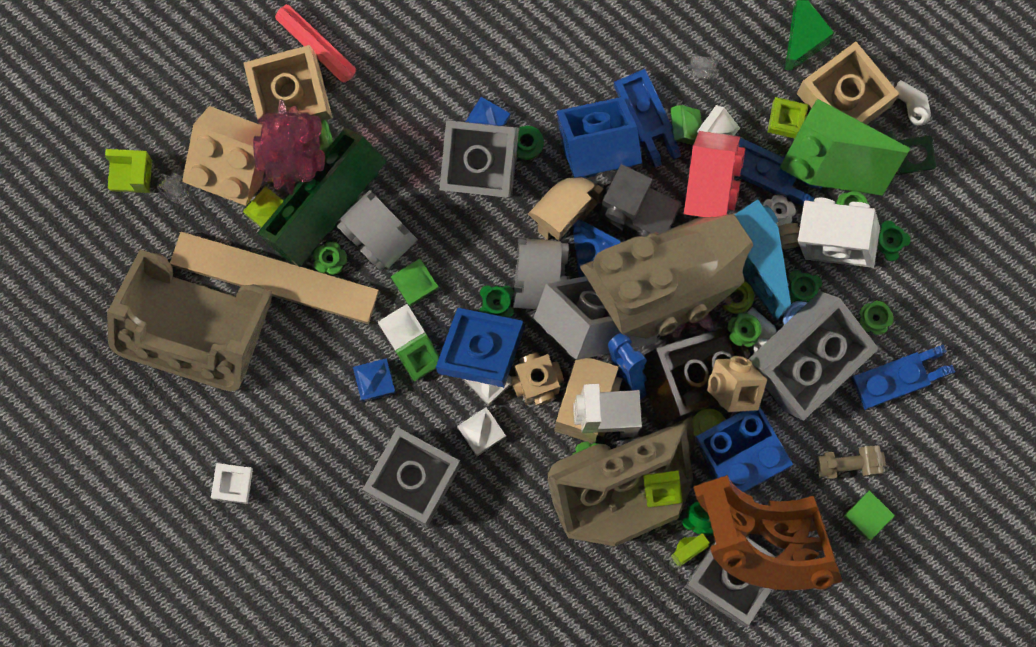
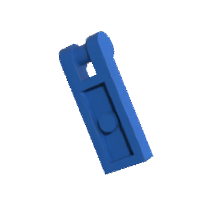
[608,333,647,400]

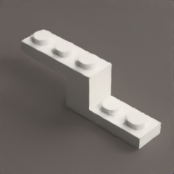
[573,384,642,438]

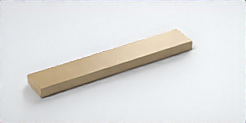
[170,232,379,324]

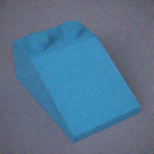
[735,199,791,322]

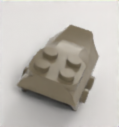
[580,214,753,339]
[548,416,696,547]

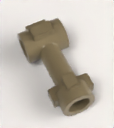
[817,445,886,480]

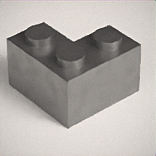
[599,164,681,237]

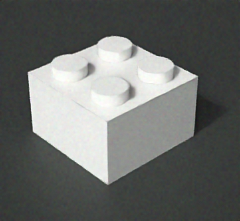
[798,198,880,268]

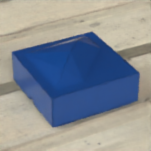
[465,97,510,126]
[353,358,396,402]

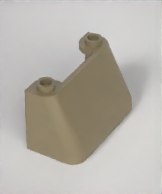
[107,249,272,391]

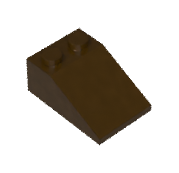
[642,327,751,425]

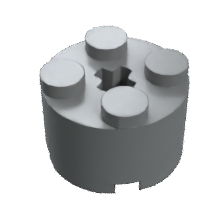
[337,190,418,271]
[514,238,569,309]

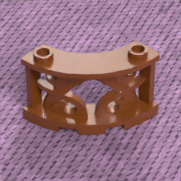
[693,475,842,590]

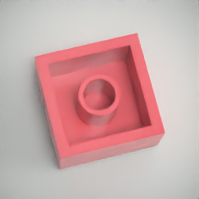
[684,131,745,217]

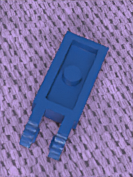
[613,69,681,168]
[736,138,822,206]
[852,345,955,410]

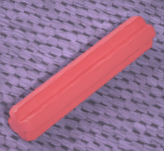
[275,4,356,83]

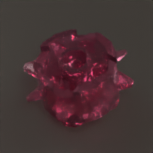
[253,99,325,195]

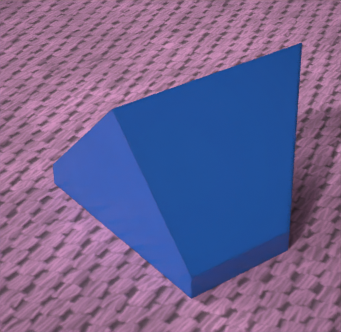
[572,219,621,277]

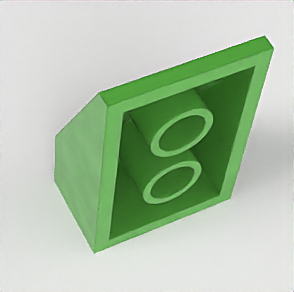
[780,99,910,196]

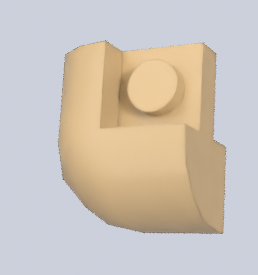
[528,178,604,241]

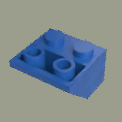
[695,406,793,493]

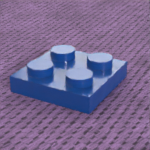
[436,308,525,388]

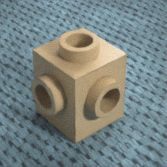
[511,352,564,406]
[707,356,767,412]

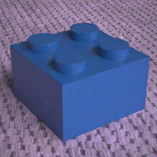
[557,97,642,178]

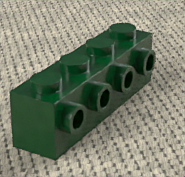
[257,128,387,267]

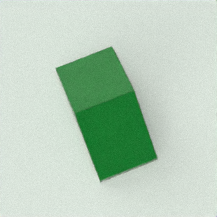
[785,0,834,71]

